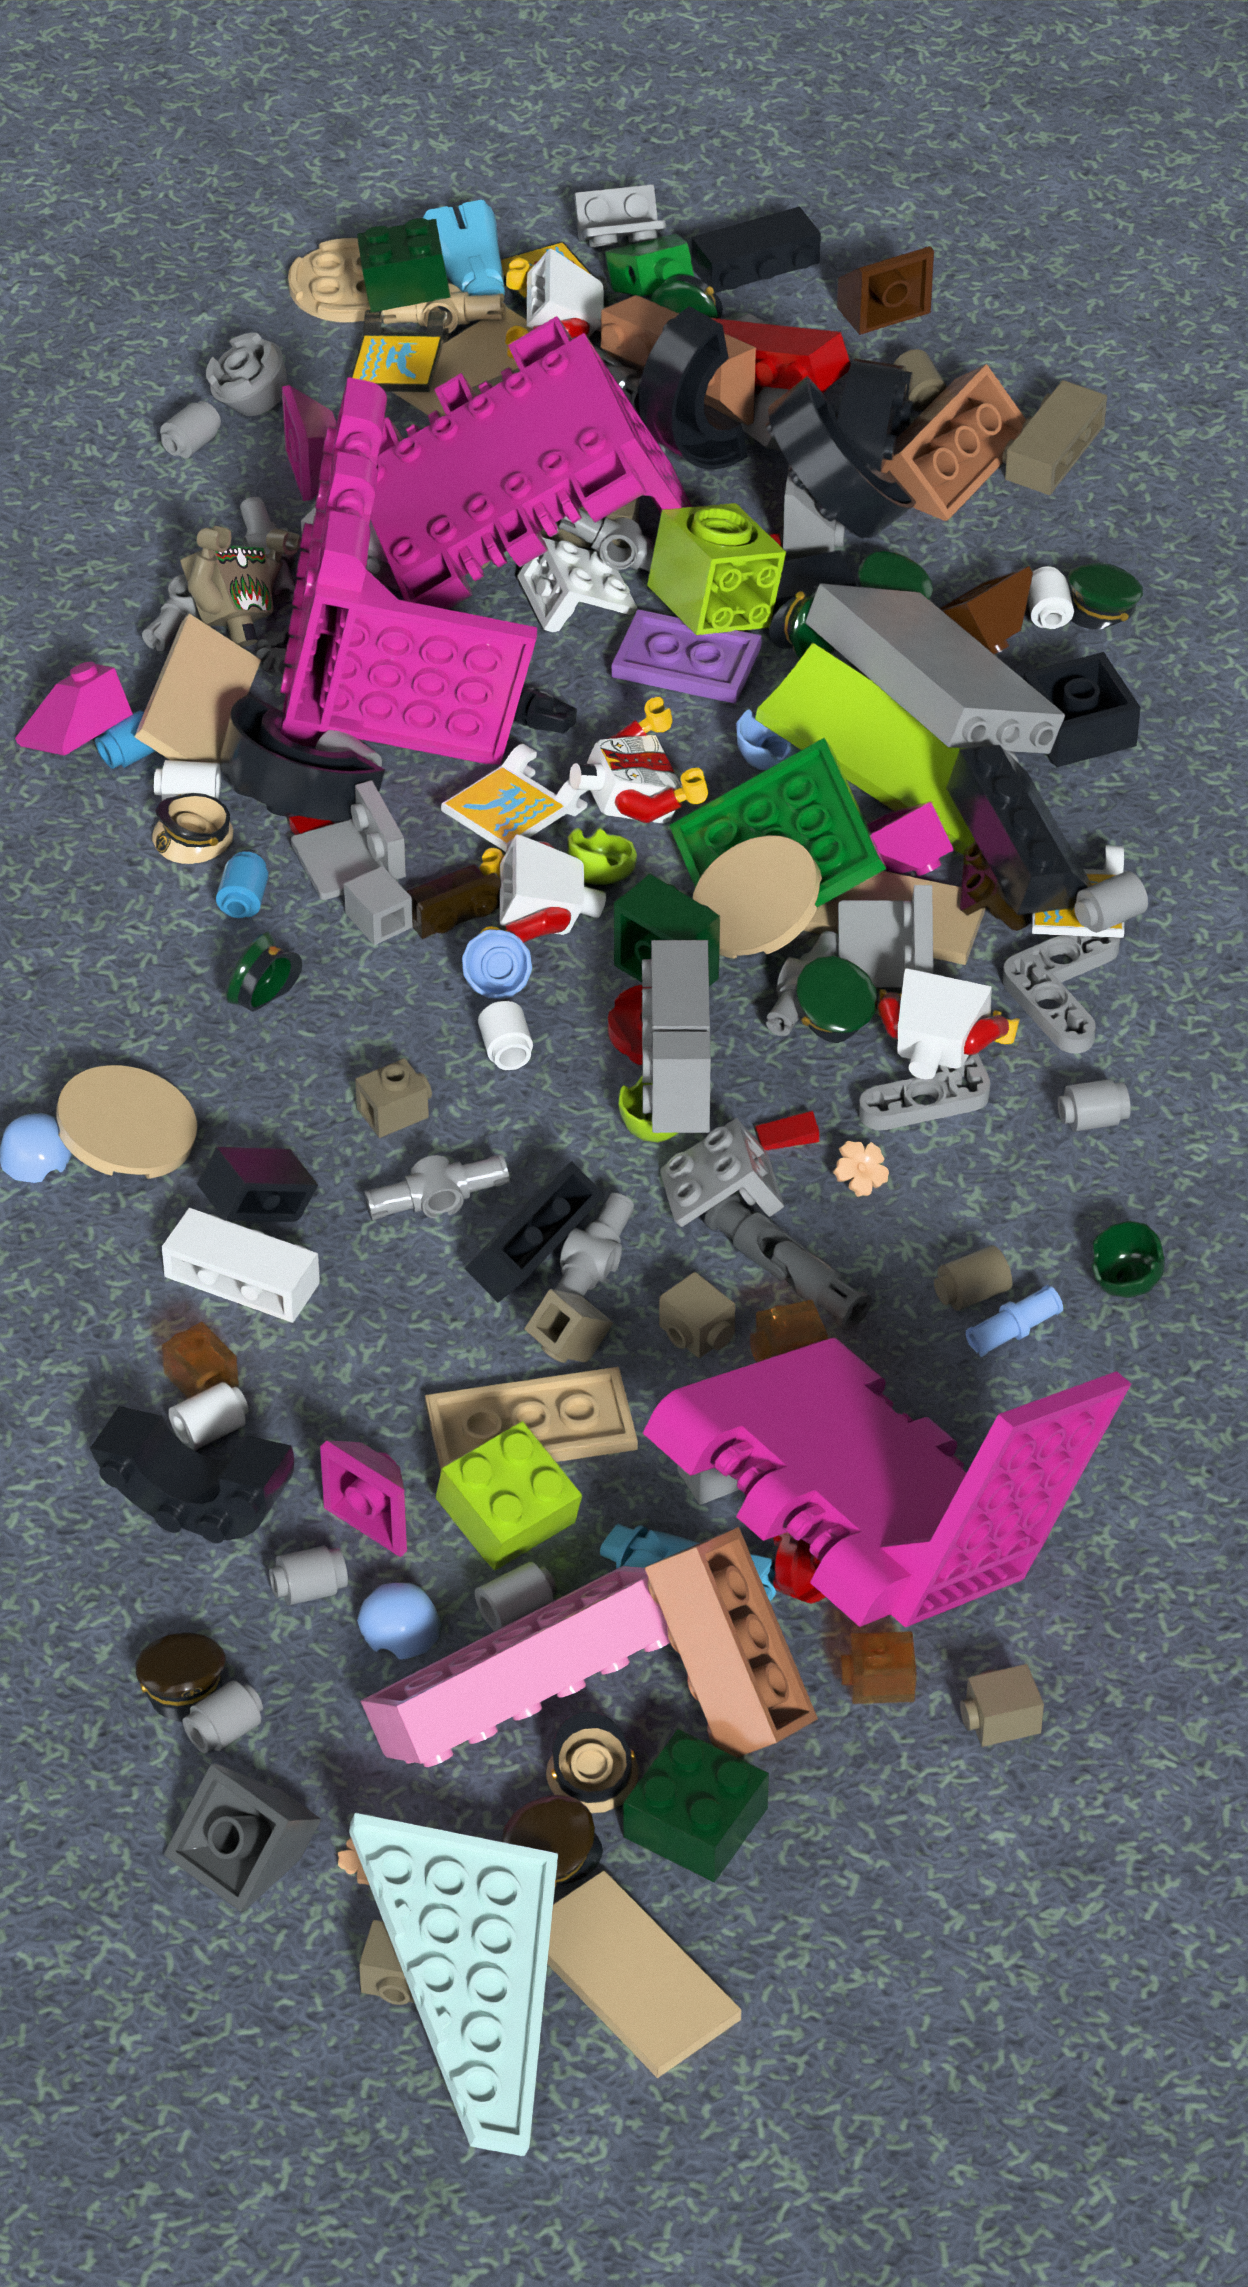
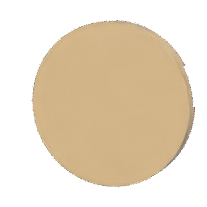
[288,238,382,322]
[692,836,822,959]
[56,1065,197,1179]

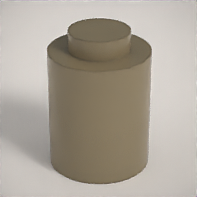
[894,349,947,411]
[934,1245,1012,1311]

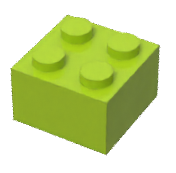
[435,1421,582,1571]

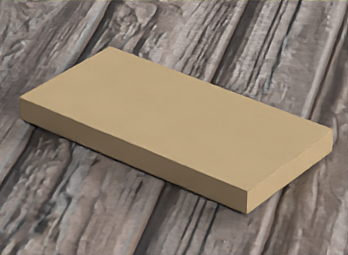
[392,307,534,416]
[134,613,261,764]
[803,871,987,965]
[425,1367,638,1473]
[547,1871,741,2078]

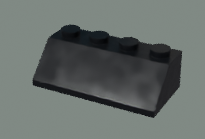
[946,745,1092,915]

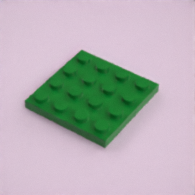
[669,737,887,907]

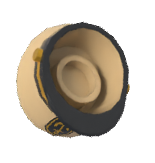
[152,793,234,864]
[546,1711,638,1813]

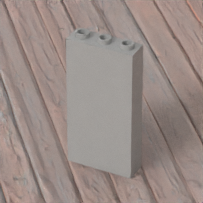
[805,584,1065,754]

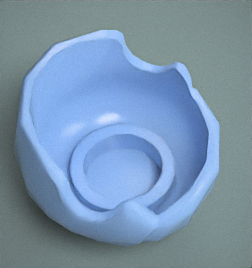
[736,709,801,771]
[462,929,532,999]
[0,1113,72,1183]
[357,1583,441,1659]

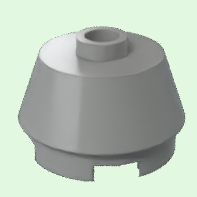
[206,333,288,416]

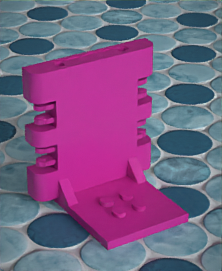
[370,316,692,609]
[280,377,537,765]
[643,1338,1131,1628]

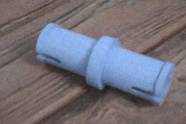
[966,1285,1063,1357]

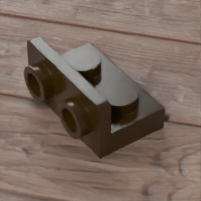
[960,841,1030,931]
[406,864,501,939]

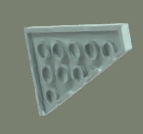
[349,1813,558,2156]

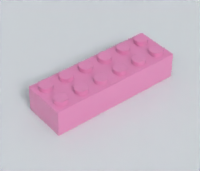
[361,1566,670,1767]

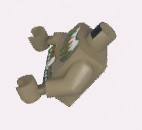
[180,526,301,647]

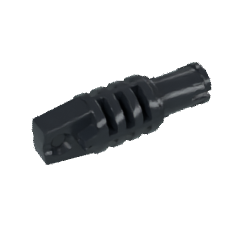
[513,684,577,734]

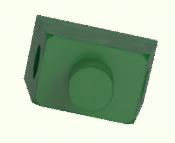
[605,234,694,296]

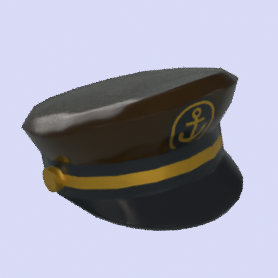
[135,1632,226,1722]
[501,1795,603,1887]

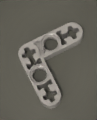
[1003,935,1120,1053]
[859,1053,991,1130]

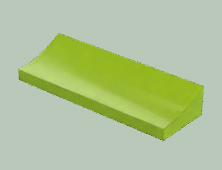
[755,643,975,855]

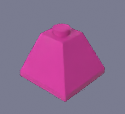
[282,385,336,501]
[15,661,133,756]
[867,801,954,876]
[320,1440,407,1557]

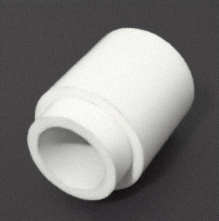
[1028,566,1074,629]
[478,1001,533,1070]

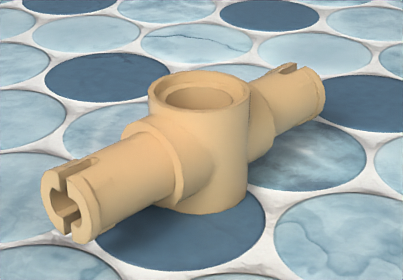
[382,284,506,335]

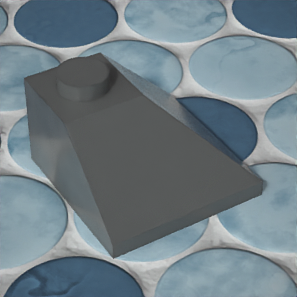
[164,1764,321,1912]

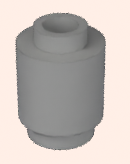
[160,401,221,459]
[1058,1079,1131,1132]
[269,1545,348,1606]
[183,1681,263,1753]

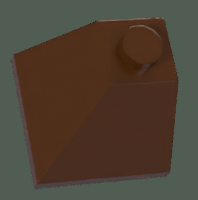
[837,246,934,335]
[939,566,1033,654]

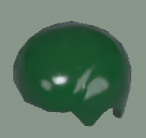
[1091,1221,1165,1298]

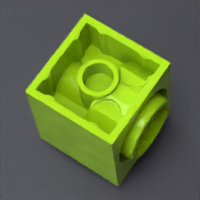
[647,503,786,635]

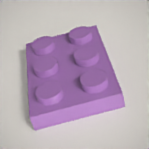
[612,609,761,704]

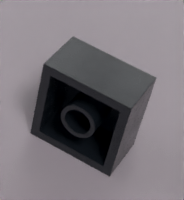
[1023,652,1141,768]

